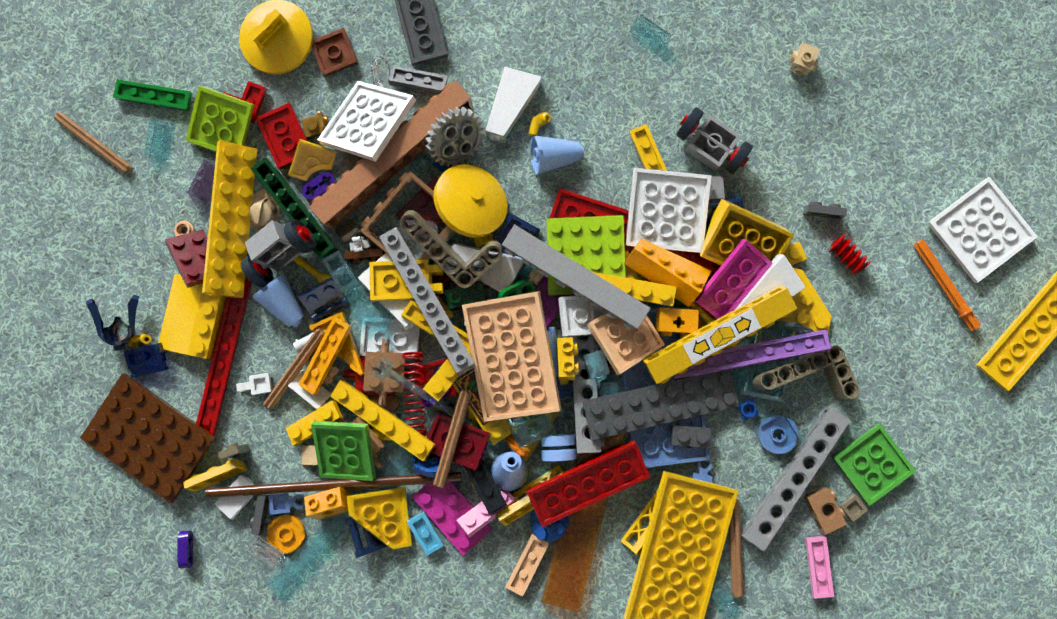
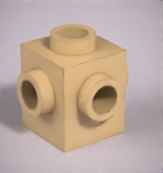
[789,42,820,76]

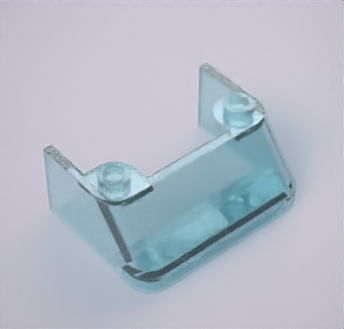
[733,321,813,406]

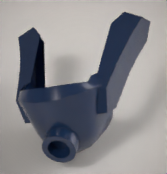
[86,295,139,351]

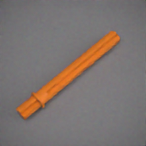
[914,239,981,331]

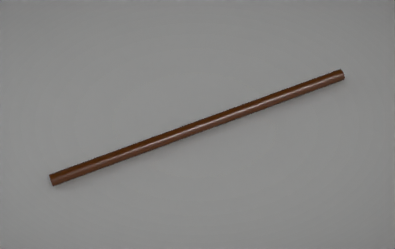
[205,472,462,498]

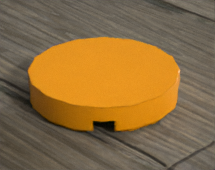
[266,514,306,554]

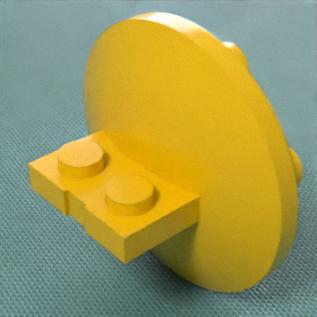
[239,0,314,75]

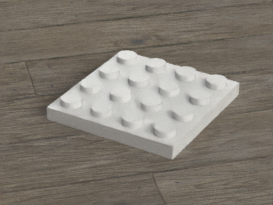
[317,81,416,162]
[625,168,712,253]
[927,177,1038,283]

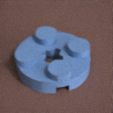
[757,415,798,454]

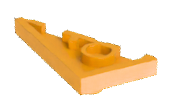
[309,312,364,376]

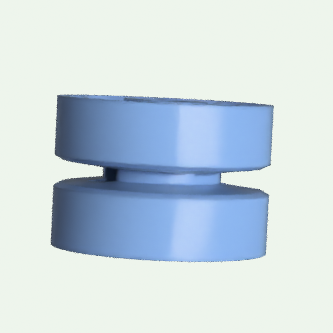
[540,434,577,461]

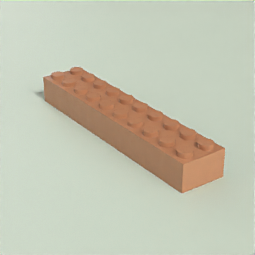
[309,80,473,230]

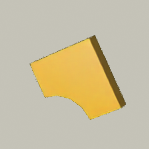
[288,139,337,182]

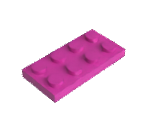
[694,239,773,319]
[412,482,492,556]

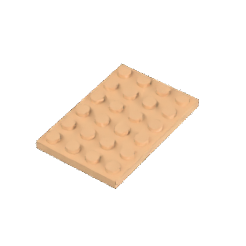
[462,291,562,422]

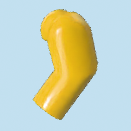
[528,112,551,137]
[128,334,152,348]

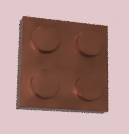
[312,28,359,77]

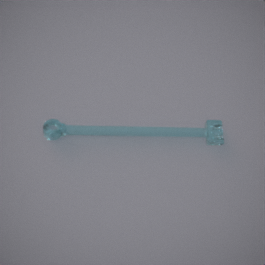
[371,357,502,446]

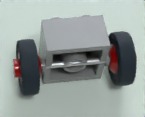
[676,107,753,175]
[241,219,316,287]

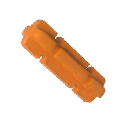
[502,433,530,459]

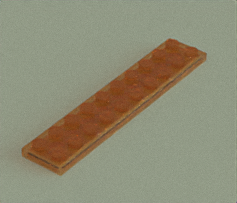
[541,428,625,612]

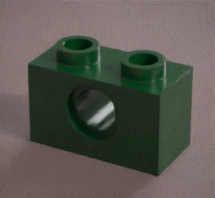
[444,281,487,311]

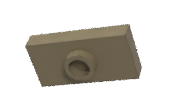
[218,443,250,460]

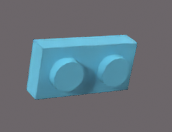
[407,511,444,556]

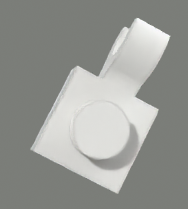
[349,236,372,252]
[236,373,272,395]

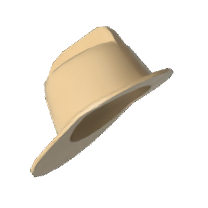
[249,189,280,232]

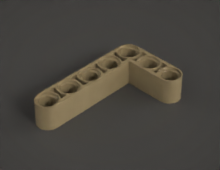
[400,210,503,288]
[753,345,859,400]

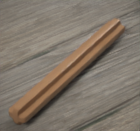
[54,112,132,174]
[264,329,325,409]
[433,391,471,488]
[729,499,744,598]

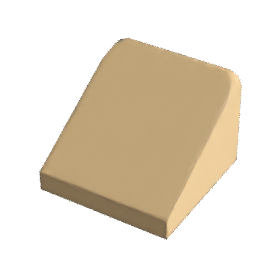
[301,445,318,465]

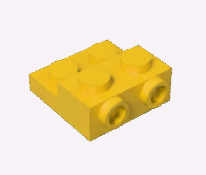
[557,337,579,385]

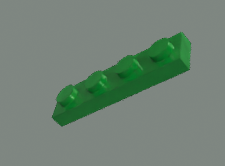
[113,79,192,111]

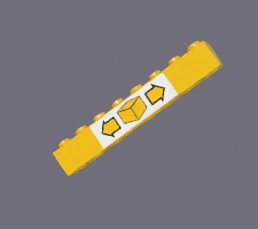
[643,286,797,384]

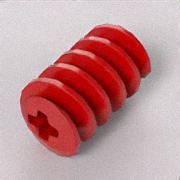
[828,233,872,276]

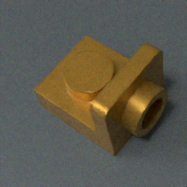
[301,111,329,139]

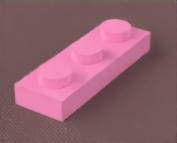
[457,489,516,538]
[805,536,834,599]

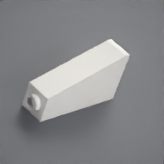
[485,67,541,141]
[447,243,524,292]
[358,253,416,331]
[735,254,806,310]

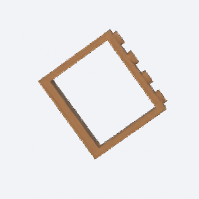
[360,171,453,260]

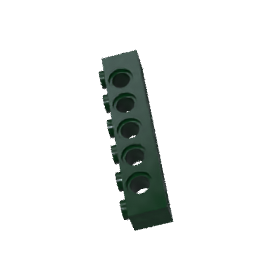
[250,157,339,262]

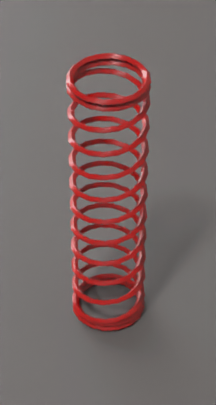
[402,352,427,436]

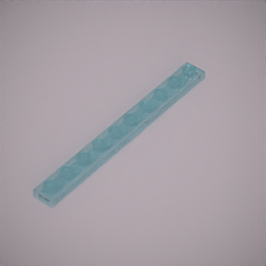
[265,447,413,597]

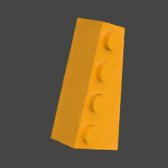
[624,238,711,307]

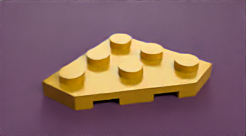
[775,268,832,334]
[347,487,412,549]

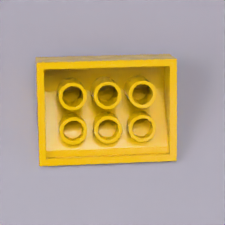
[700,199,795,265]
[157,274,227,359]

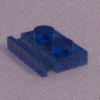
[123,342,169,378]

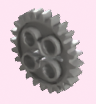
[425,107,484,167]

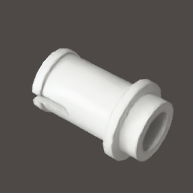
[293,332,314,353]

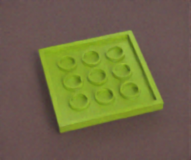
[546,215,626,296]

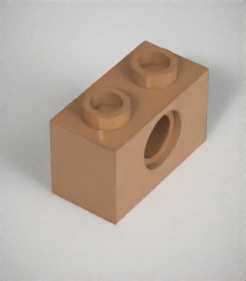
[803,487,847,535]

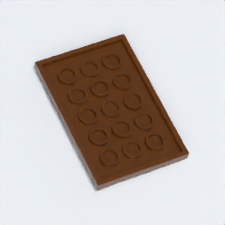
[80,373,216,503]

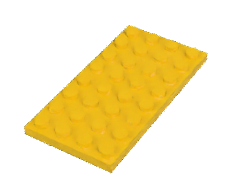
[623,471,739,619]

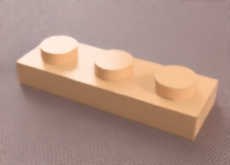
[505,533,549,597]

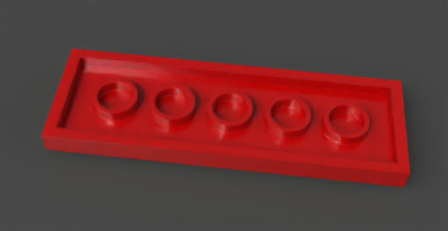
[526,441,650,528]

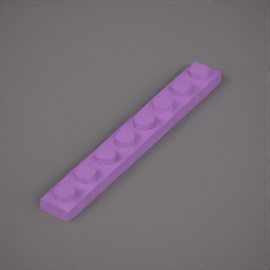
[673,330,831,380]

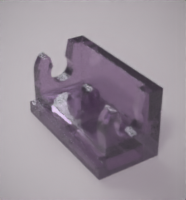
[187,159,215,203]

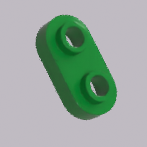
[498,280,535,298]

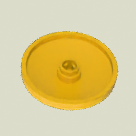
[433,164,507,238]

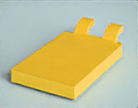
[369,259,444,302]

